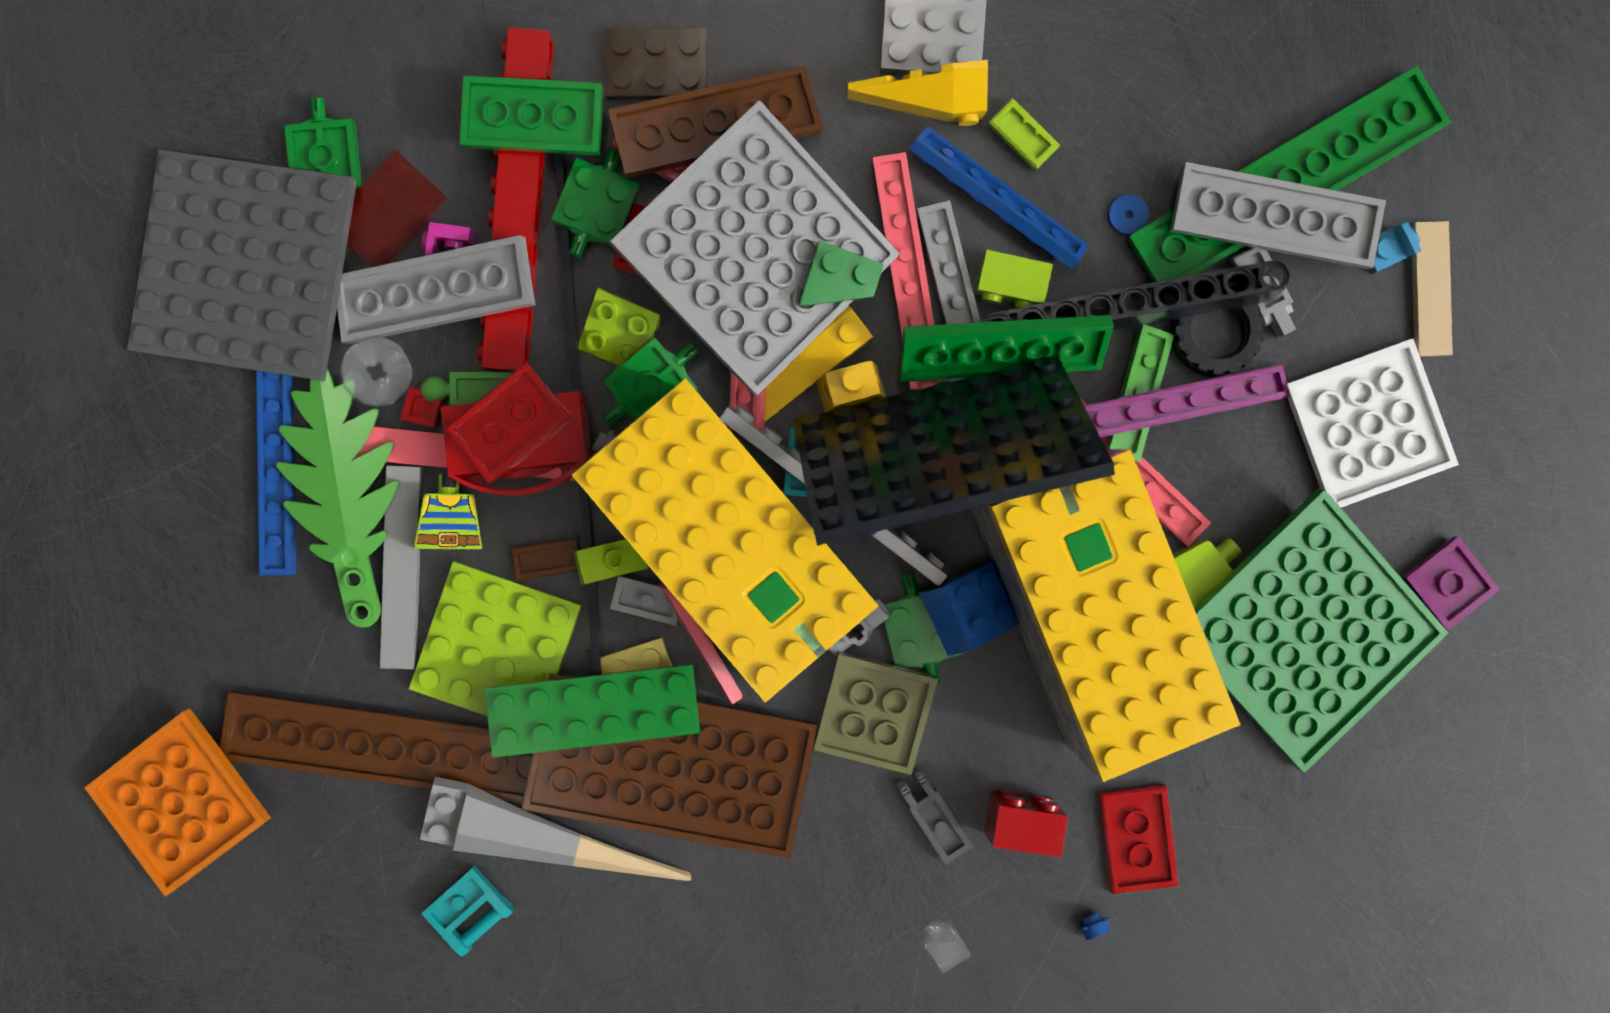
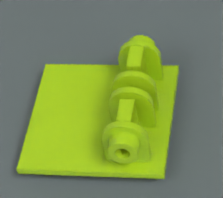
[579,288,662,365]

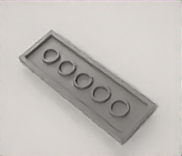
[1170,162,1386,269]
[337,235,535,344]

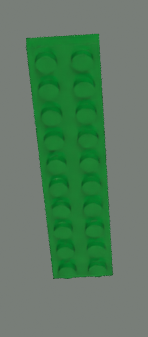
[1127,65,1451,282]

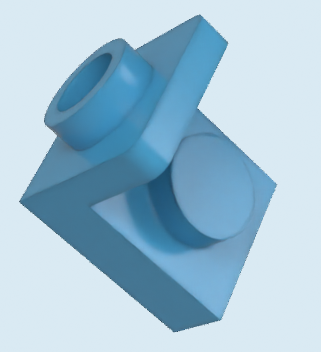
[1370,221,1421,274]

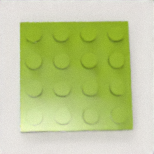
[409,561,582,716]

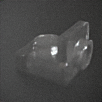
[921,918,972,974]

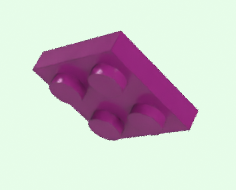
[1401,536,1500,631]

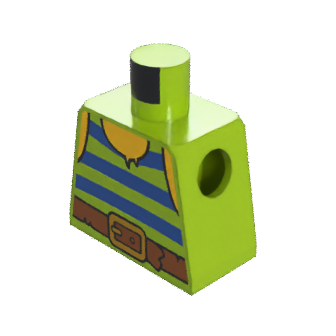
[415,474,482,550]

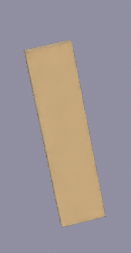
[1411,221,1453,357]

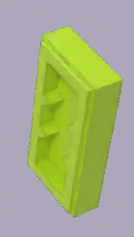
[988,98,1060,171]
[573,539,648,585]

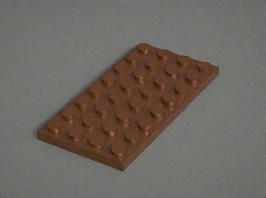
[522,673,818,859]

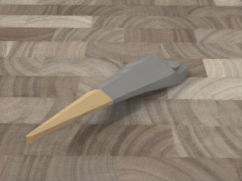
[420,777,691,881]

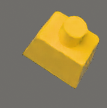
[816,361,886,412]

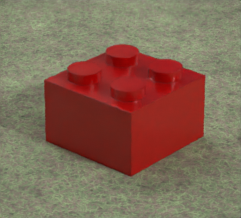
[984,789,1068,858]

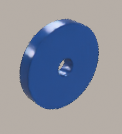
[1108,194,1149,235]

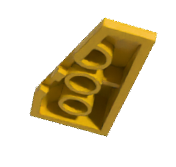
[846,60,988,126]
[765,305,873,422]

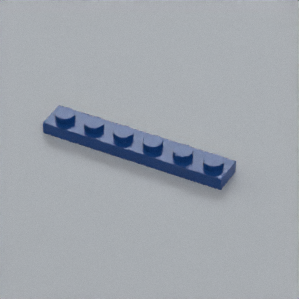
[909,126,1089,269]

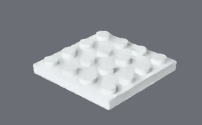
[1285,338,1459,508]

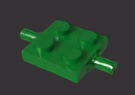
[284,97,363,189]
[551,148,639,259]
[601,336,699,427]
[884,572,962,685]

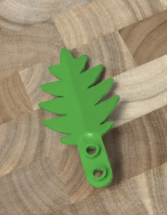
[276,368,400,627]

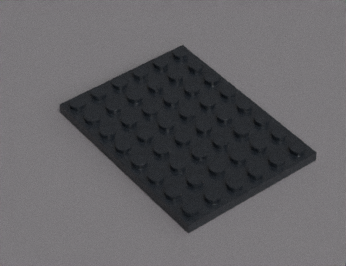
[793,356,1115,546]

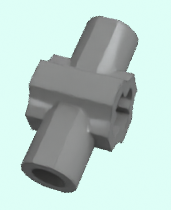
[829,599,890,656]

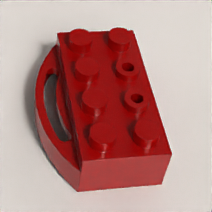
[441,391,593,496]

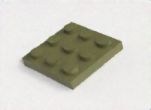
[813,651,938,775]

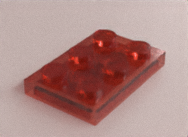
[347,150,448,267]

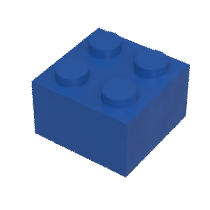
[920,561,1020,656]

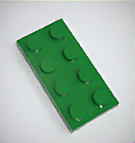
[460,75,604,155]

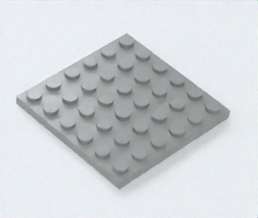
[609,100,900,396]

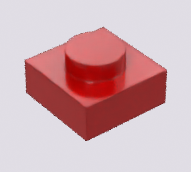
[401,387,444,428]

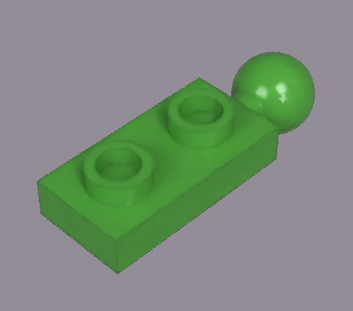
[420,372,514,406]

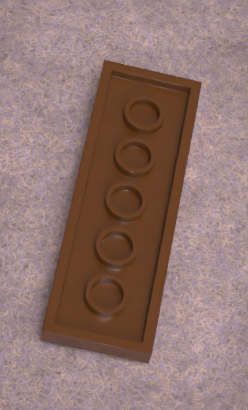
[608,66,823,179]

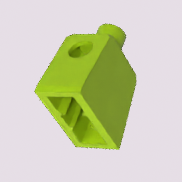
[1173,537,1242,608]

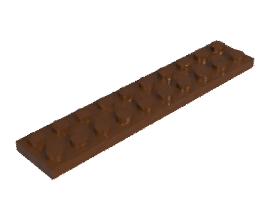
[220,691,533,802]

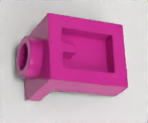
[421,222,477,256]

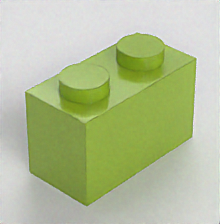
[974,250,1053,308]

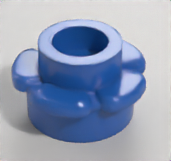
[1078,912,1111,940]

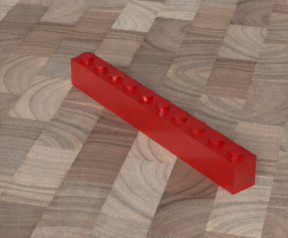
[477,27,555,372]

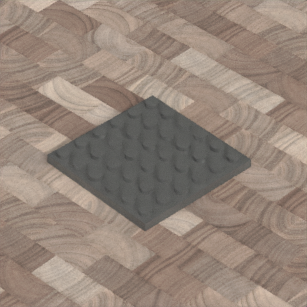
[127,150,357,381]

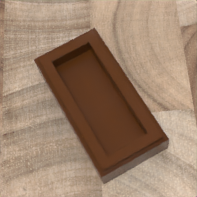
[510,537,580,581]

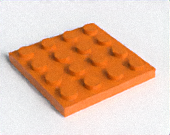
[84,708,271,897]

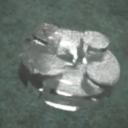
[341,337,412,406]

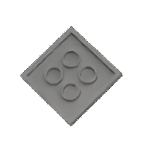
[880,0,987,74]

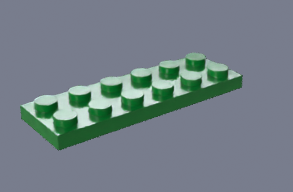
[899,315,1114,382]
[485,663,700,758]

